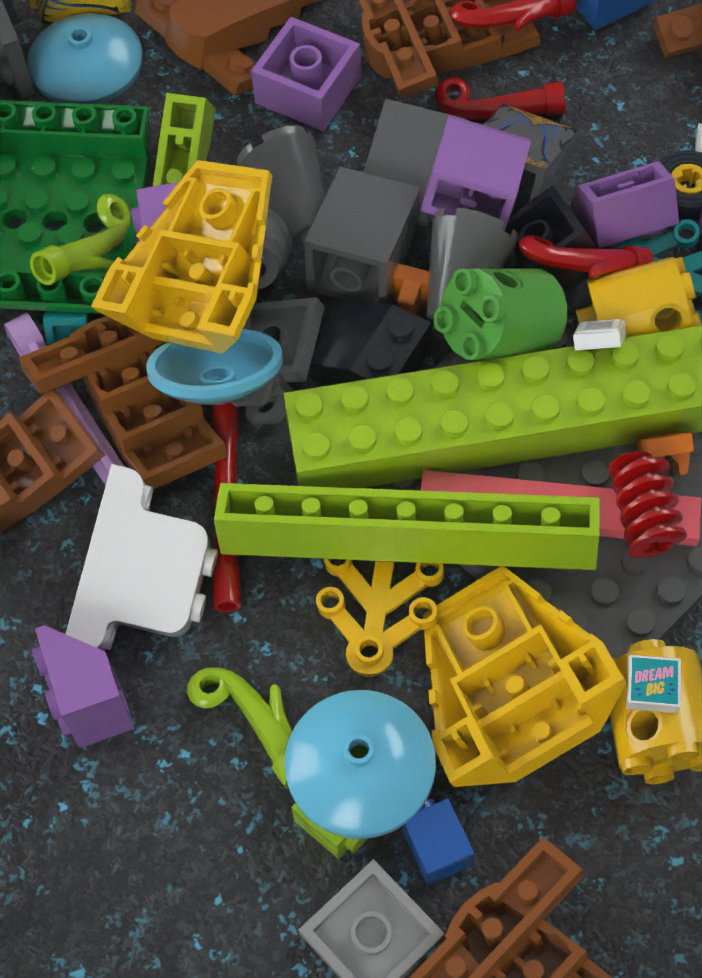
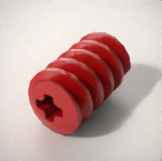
[608,451,687,559]

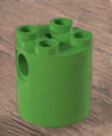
[434,268,567,360]

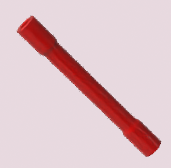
[212,402,241,612]

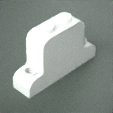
[66,464,218,651]

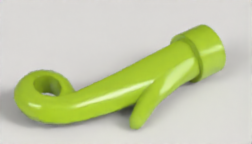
[30,193,130,285]
[187,667,292,789]

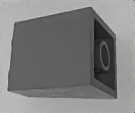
[363,99,465,226]
[304,167,421,304]

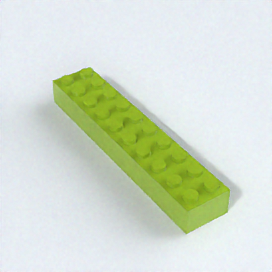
[283,325,702,488]

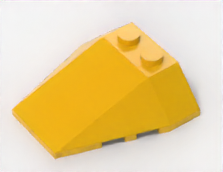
[91,160,273,354]
[423,566,627,787]

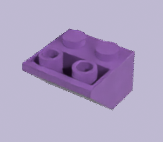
[421,115,531,231]
[570,161,679,248]
[32,625,135,748]

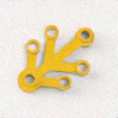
[316,559,444,677]

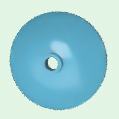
[27,13,143,104]
[146,329,283,405]
[285,690,436,839]

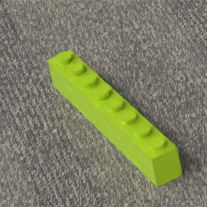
[214,483,600,570]

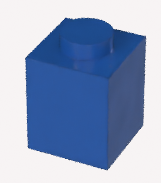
[402,799,474,887]

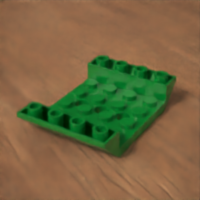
[0,100,150,314]

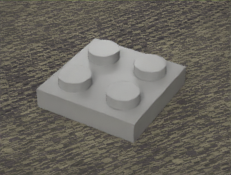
[298,859,445,978]

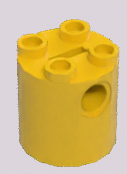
[576,257,702,338]
[609,639,702,784]

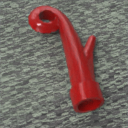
[450,0,577,31]
[435,77,566,119]
[519,235,654,278]

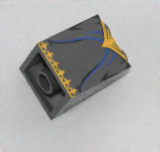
[483,104,578,216]

